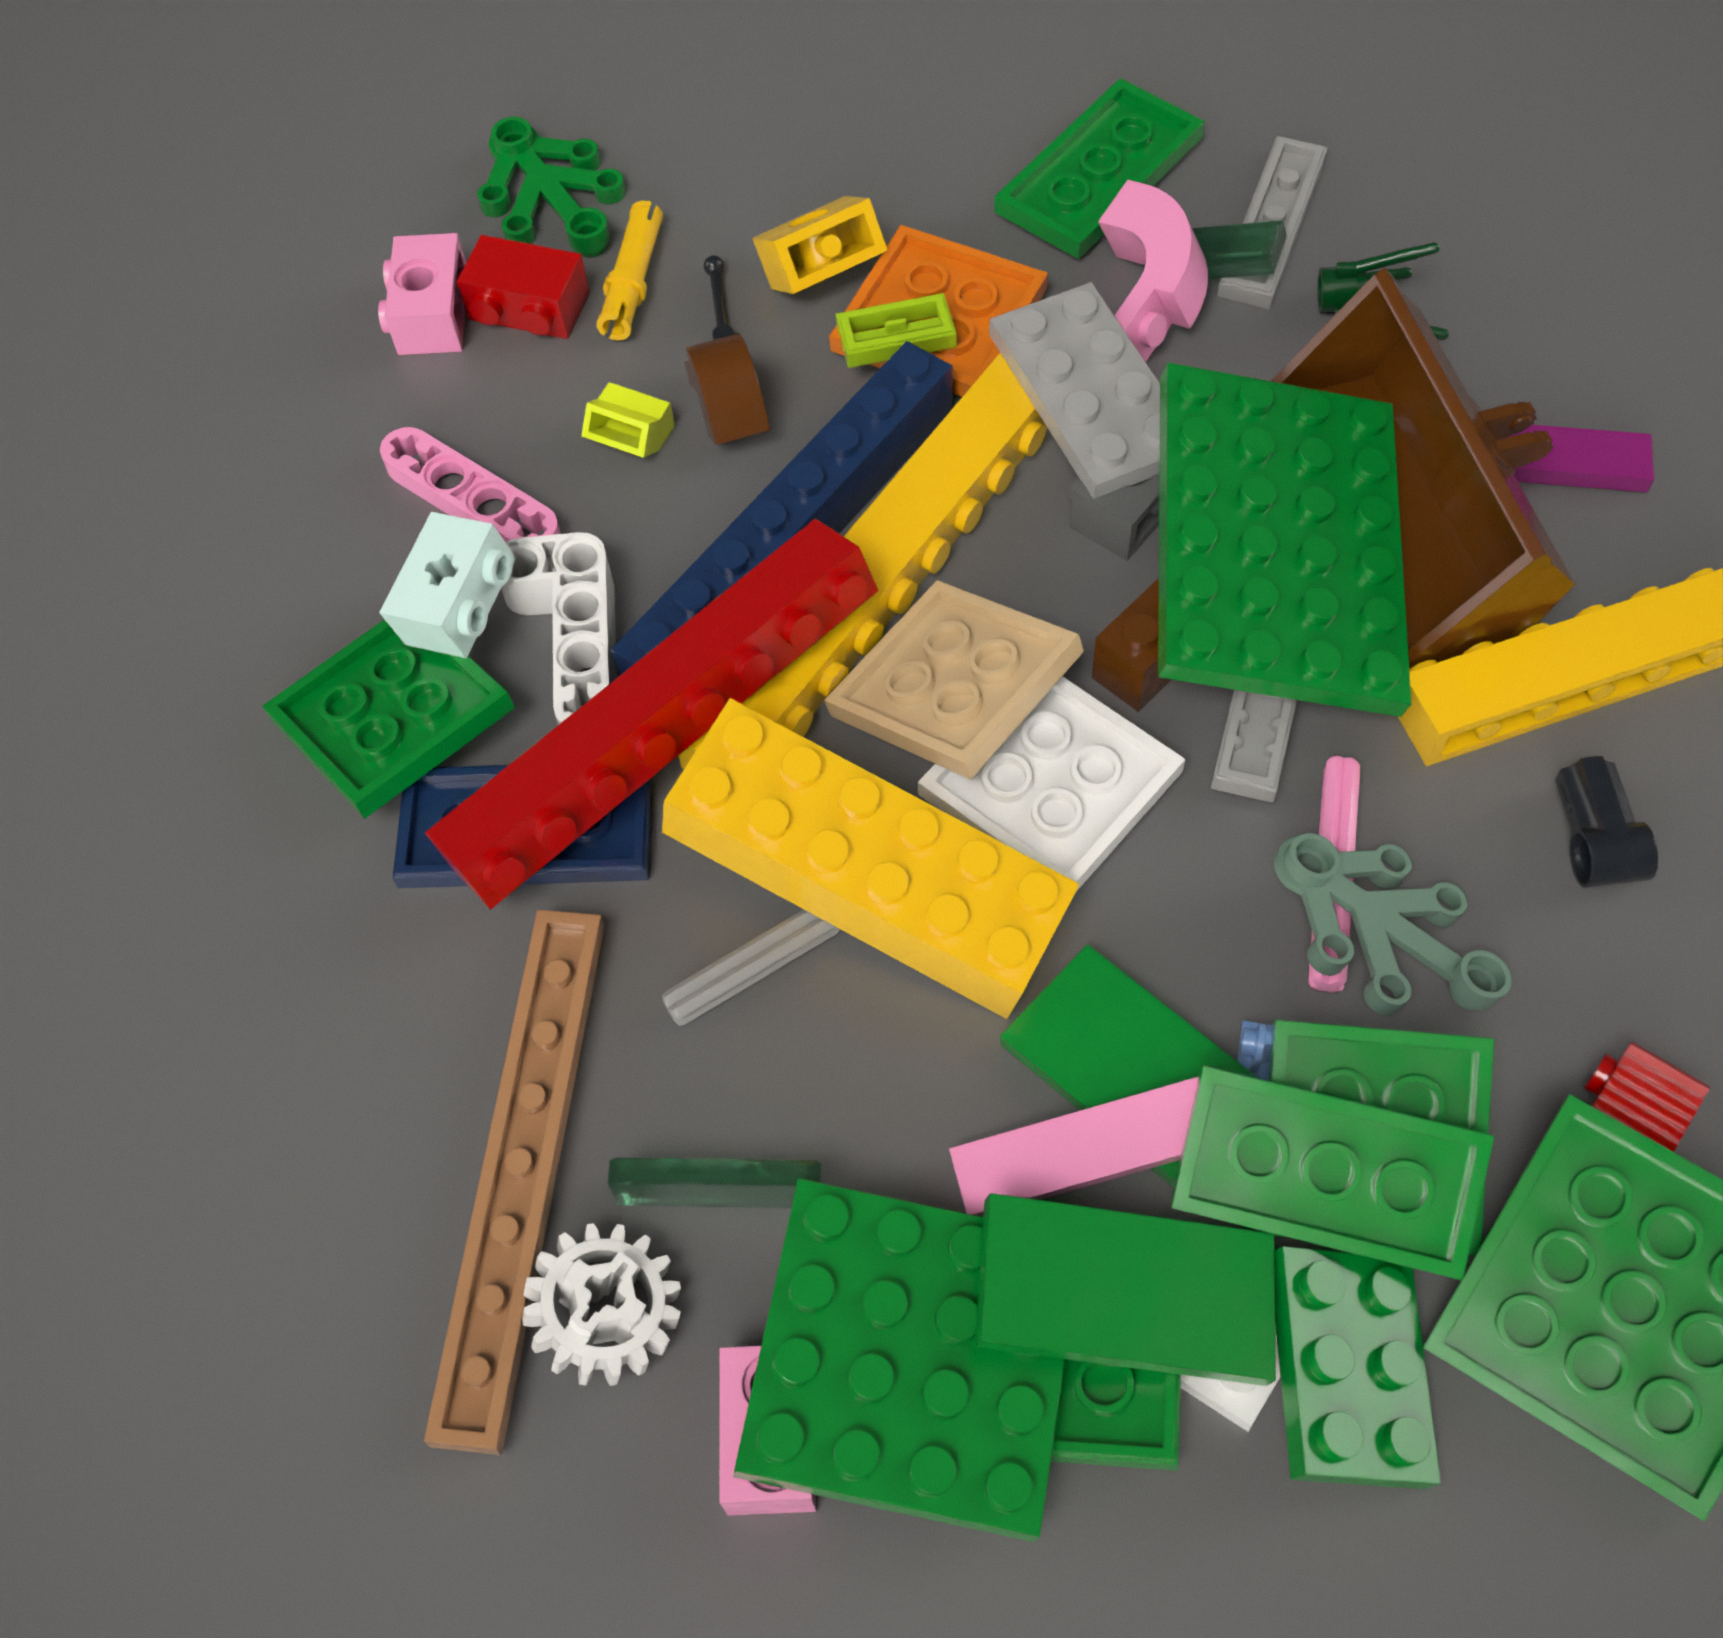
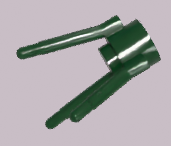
[1317,242,1449,340]

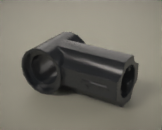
[1555,756,1658,888]

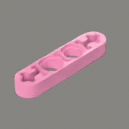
[380,427,561,543]

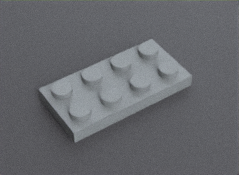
[989,282,1160,499]

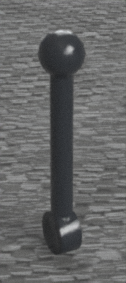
[703,255,734,340]

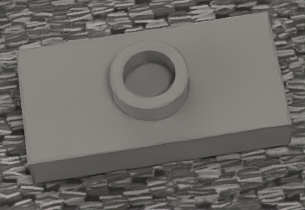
[1211,690,1297,803]

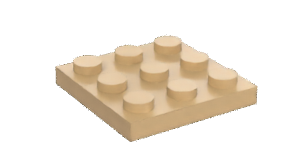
[824,580,1084,780]

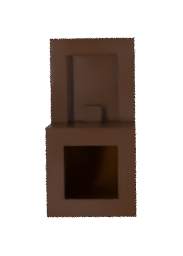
[684,333,771,445]

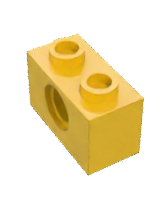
[752,196,888,294]

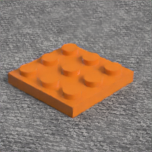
[829,225,1048,397]

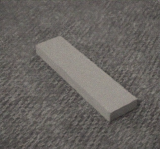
[1217,136,1328,310]

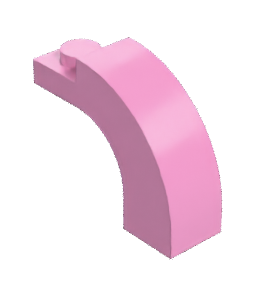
[1098,180,1208,362]

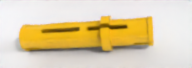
[596,200,664,341]

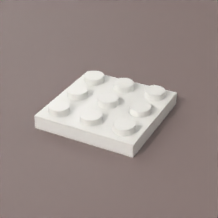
[918,676,1186,892]

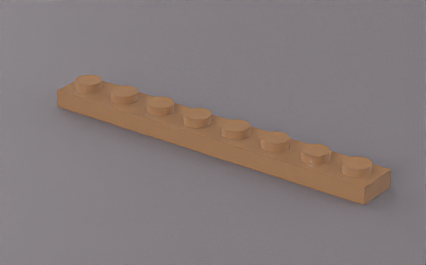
[424,910,605,1455]

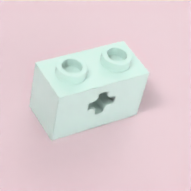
[379,512,516,659]

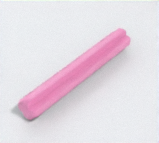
[1308,755,1361,993]

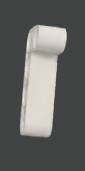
[501,532,617,725]

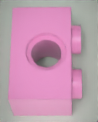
[378,233,466,355]

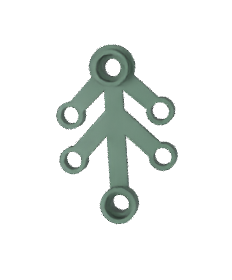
[1274,833,1512,1016]

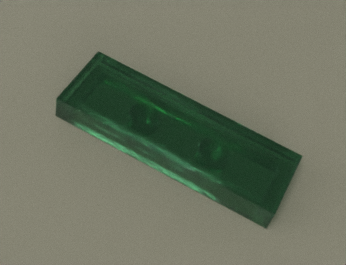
[607,1157,825,1208]

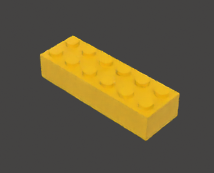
[662,698,1080,1019]

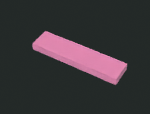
[949,1077,1199,1217]

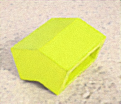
[581,382,675,458]

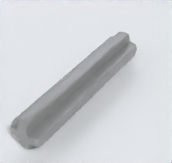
[662,909,840,1026]

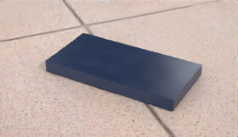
[392,765,653,888]

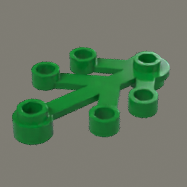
[477,117,626,258]

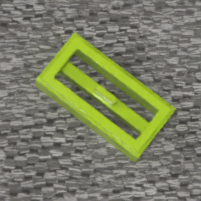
[835,293,957,368]

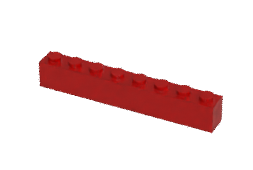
[425,518,879,910]

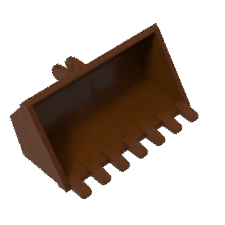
[1271,268,1575,670]

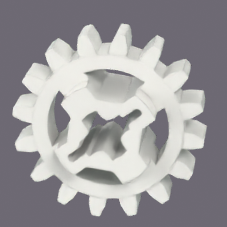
[522,1223,681,1386]

